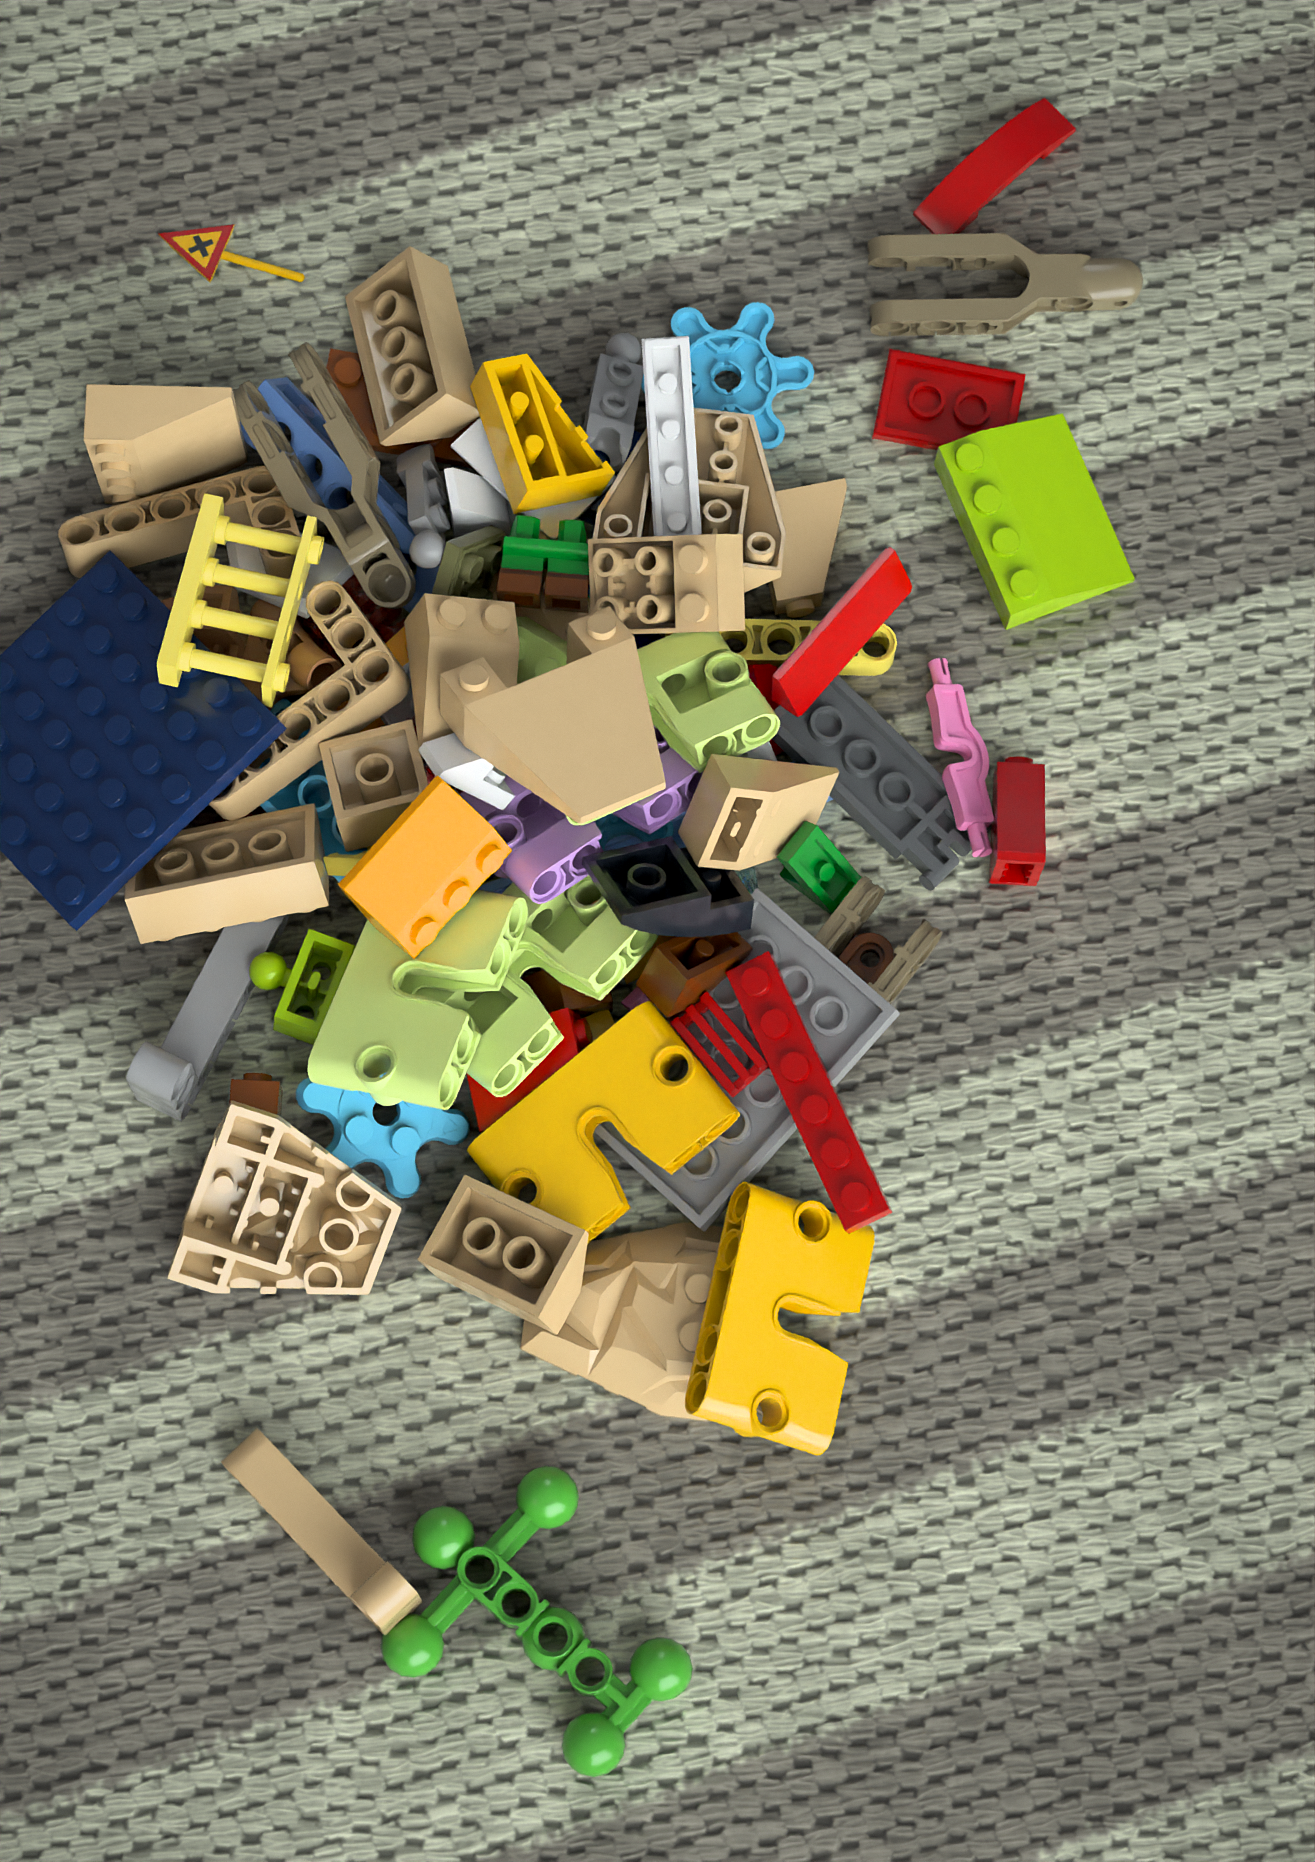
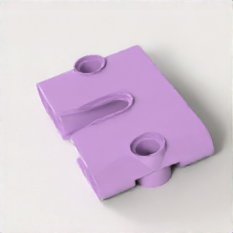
[459,726,704,904]

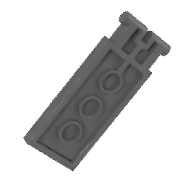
[772,675,992,891]

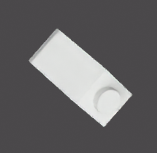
[444,467,517,539]

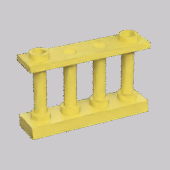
[157,493,324,708]

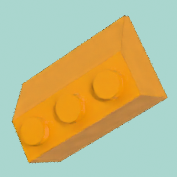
[338,776,512,959]

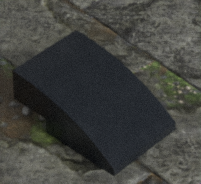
[582,836,754,937]

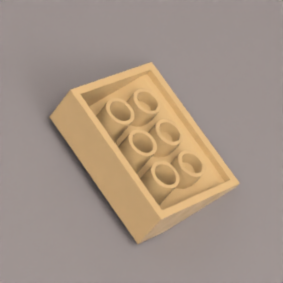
[84,384,248,506]

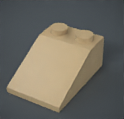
[404,593,519,748]

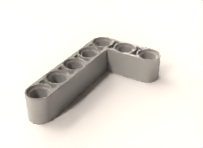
[126,915,289,1121]

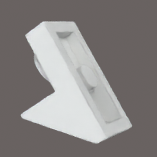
[418,733,515,810]

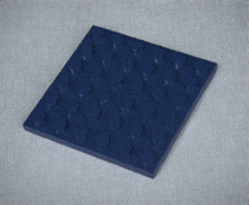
[0,550,287,931]

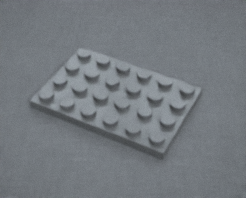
[594,888,900,1232]

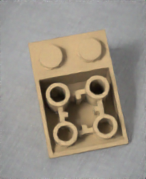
[588,534,745,634]
[678,754,839,871]

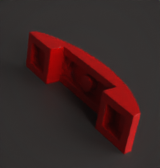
[913,98,1076,234]

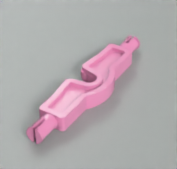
[926,658,994,857]

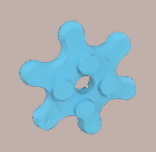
[641,302,814,449]
[296,1072,470,1198]

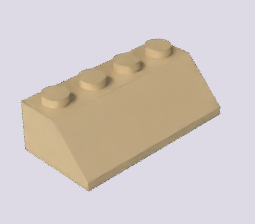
[345,246,480,446]
[125,803,329,944]

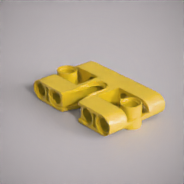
[467,1001,740,1244]
[685,1182,875,1456]

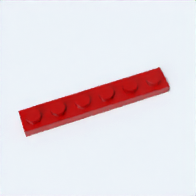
[725,951,893,1234]

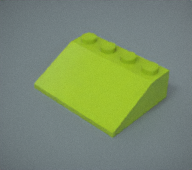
[934,413,1135,630]

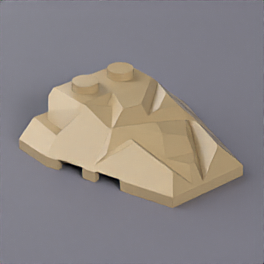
[167,1100,402,1295]
[520,1222,723,1422]

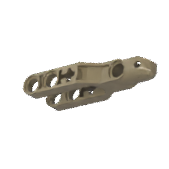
[867,233,1143,336]
[232,342,416,609]
[814,876,943,1004]

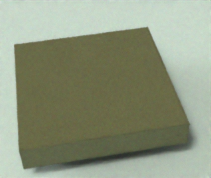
[431,525,505,600]

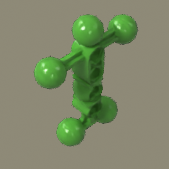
[380,1466,693,1777]

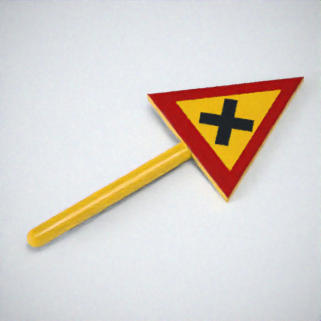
[158,224,305,283]

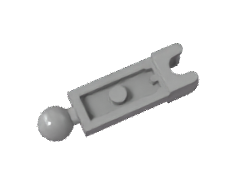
[583,333,644,472]
[397,444,450,569]

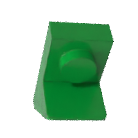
[777,821,862,915]

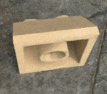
[318,719,429,852]

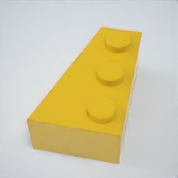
[470,353,615,514]

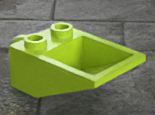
[249,929,356,1045]

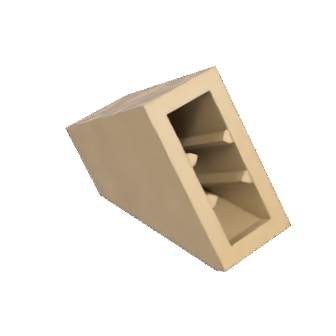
[768,478,847,618]

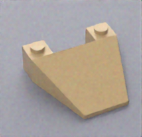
[440,606,666,824]

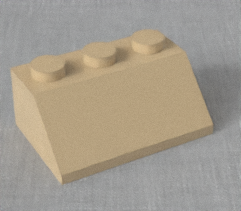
[418,1175,589,1335]

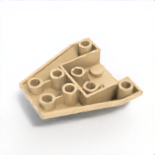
[593,407,786,593]

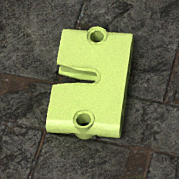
[564,632,780,825]
[414,875,659,1097]
[308,889,528,1110]

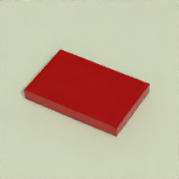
[872,349,1026,451]

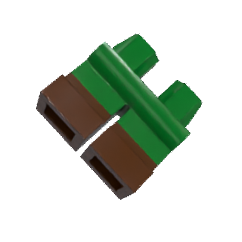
[497,515,589,613]

